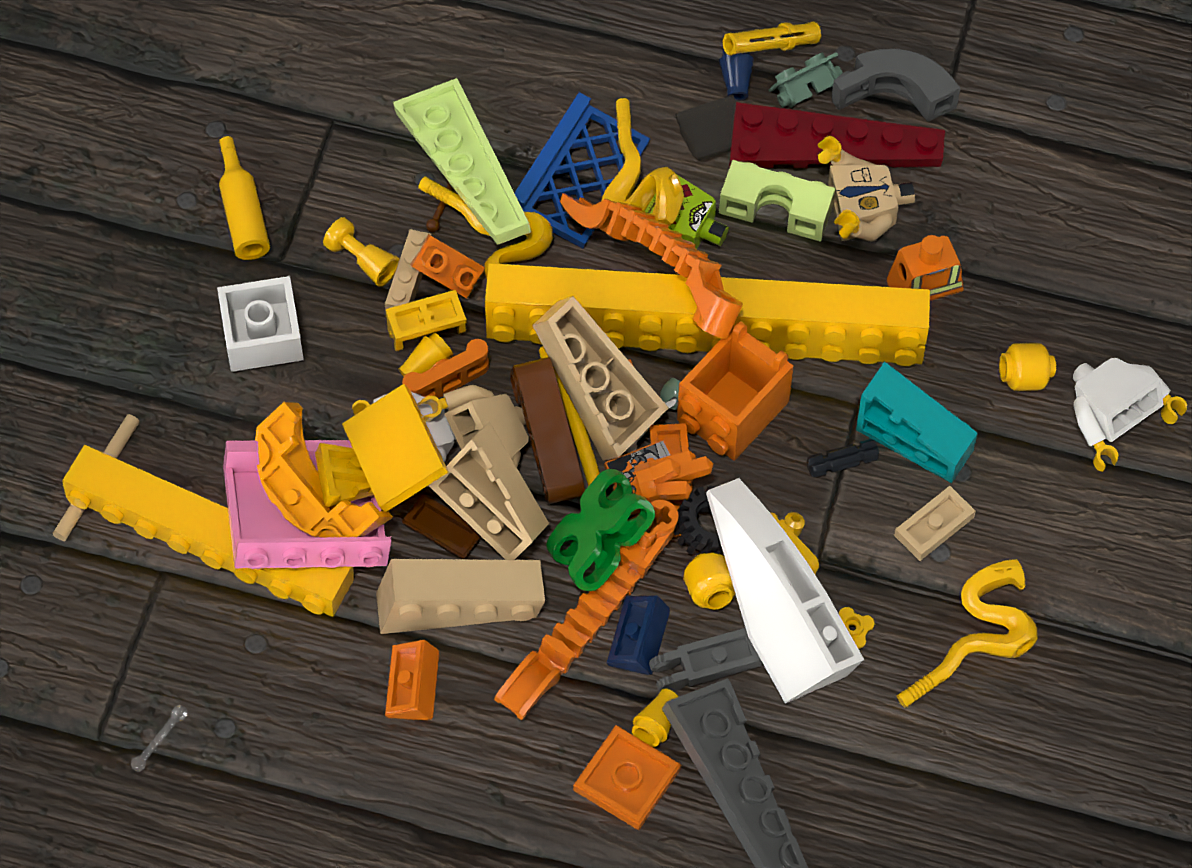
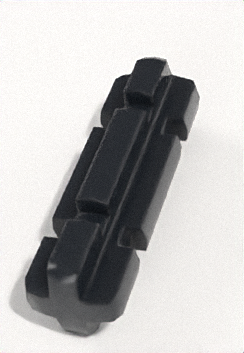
[807,439,879,477]

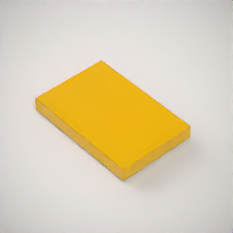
[342,384,448,513]

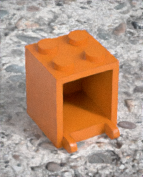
[677,321,794,461]

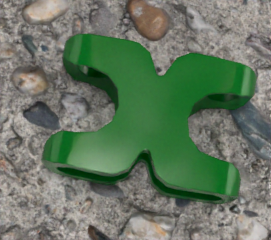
[546,469,655,591]

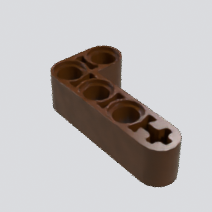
[510,357,585,504]

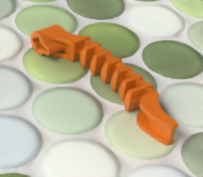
[560,193,743,339]
[494,500,678,721]

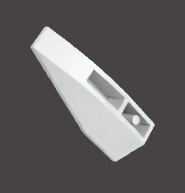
[706,478,864,704]

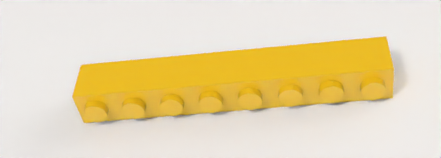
[62,445,354,617]

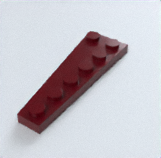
[729,102,945,168]

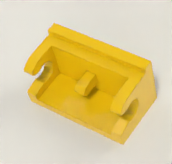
[386,290,466,351]

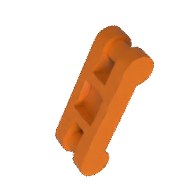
[402,339,489,398]

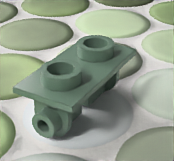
[768,52,843,108]

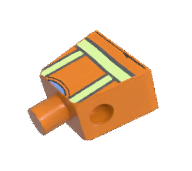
[886,235,964,301]

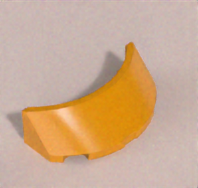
[255,402,393,538]

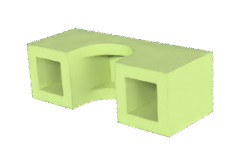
[719,160,835,242]

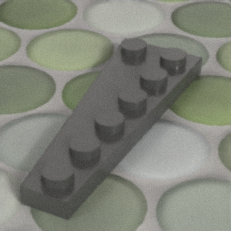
[662,678,808,868]

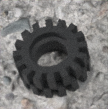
[674,486,724,556]

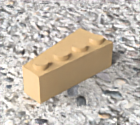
[532,296,669,461]
[376,559,545,634]

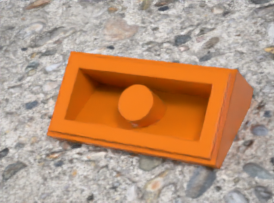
[385,639,439,720]

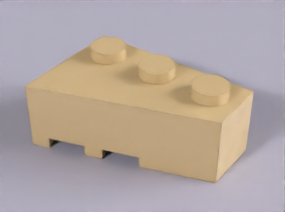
[428,422,549,560]

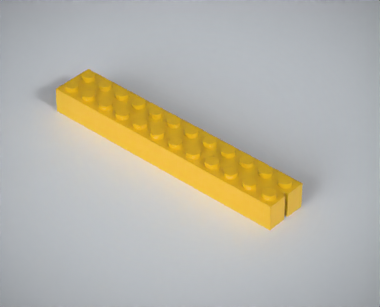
[485,263,930,366]

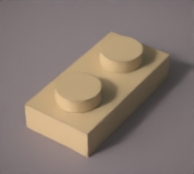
[894,486,976,561]

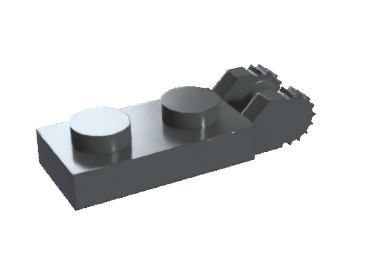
[649,628,762,693]

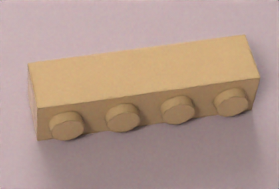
[385,229,432,311]

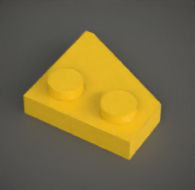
[315,443,374,507]

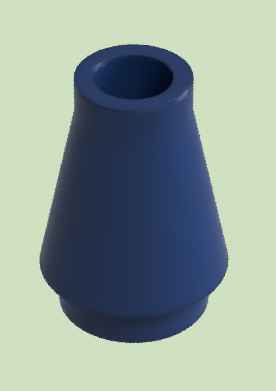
[719,50,754,101]

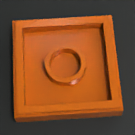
[573,725,681,830]

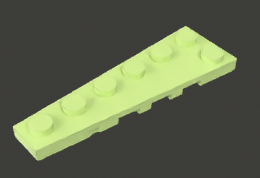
[393,78,531,245]

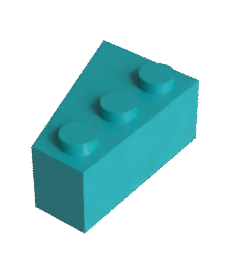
[856,361,978,483]

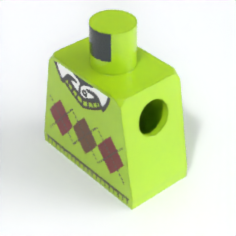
[645,175,729,249]

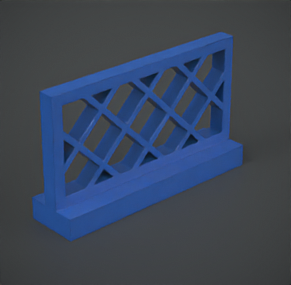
[514,92,650,249]

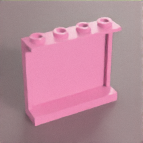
[223,440,391,569]

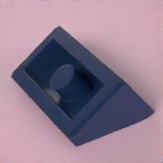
[607,595,670,675]

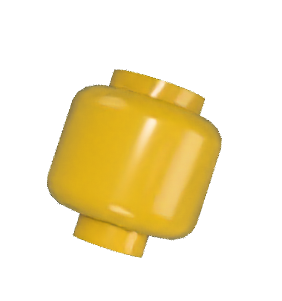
[999,343,1056,391]
[683,553,735,610]

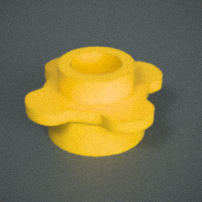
[839,607,874,649]

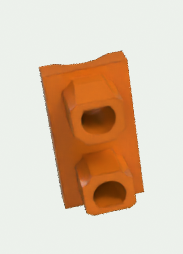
[410,234,485,299]

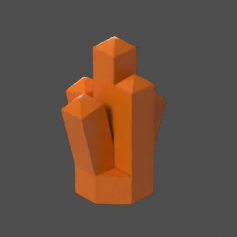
[634,450,713,503]

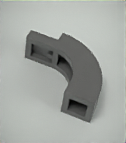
[831,49,960,122]

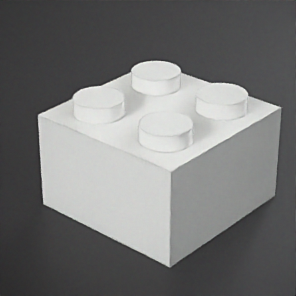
[217,276,304,372]

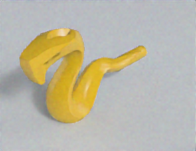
[601,98,684,225]
[418,177,553,278]
[897,560,1038,708]

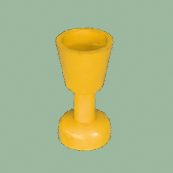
[323,217,400,287]

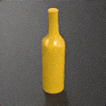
[219,136,270,260]

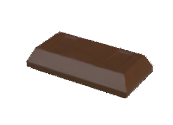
[402,494,481,559]

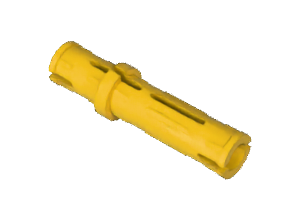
[723,22,821,55]

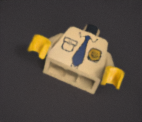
[818,136,915,242]

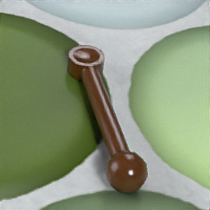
[426,180,454,232]

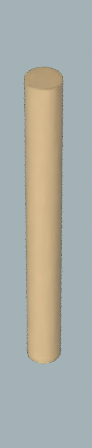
[53,414,140,541]

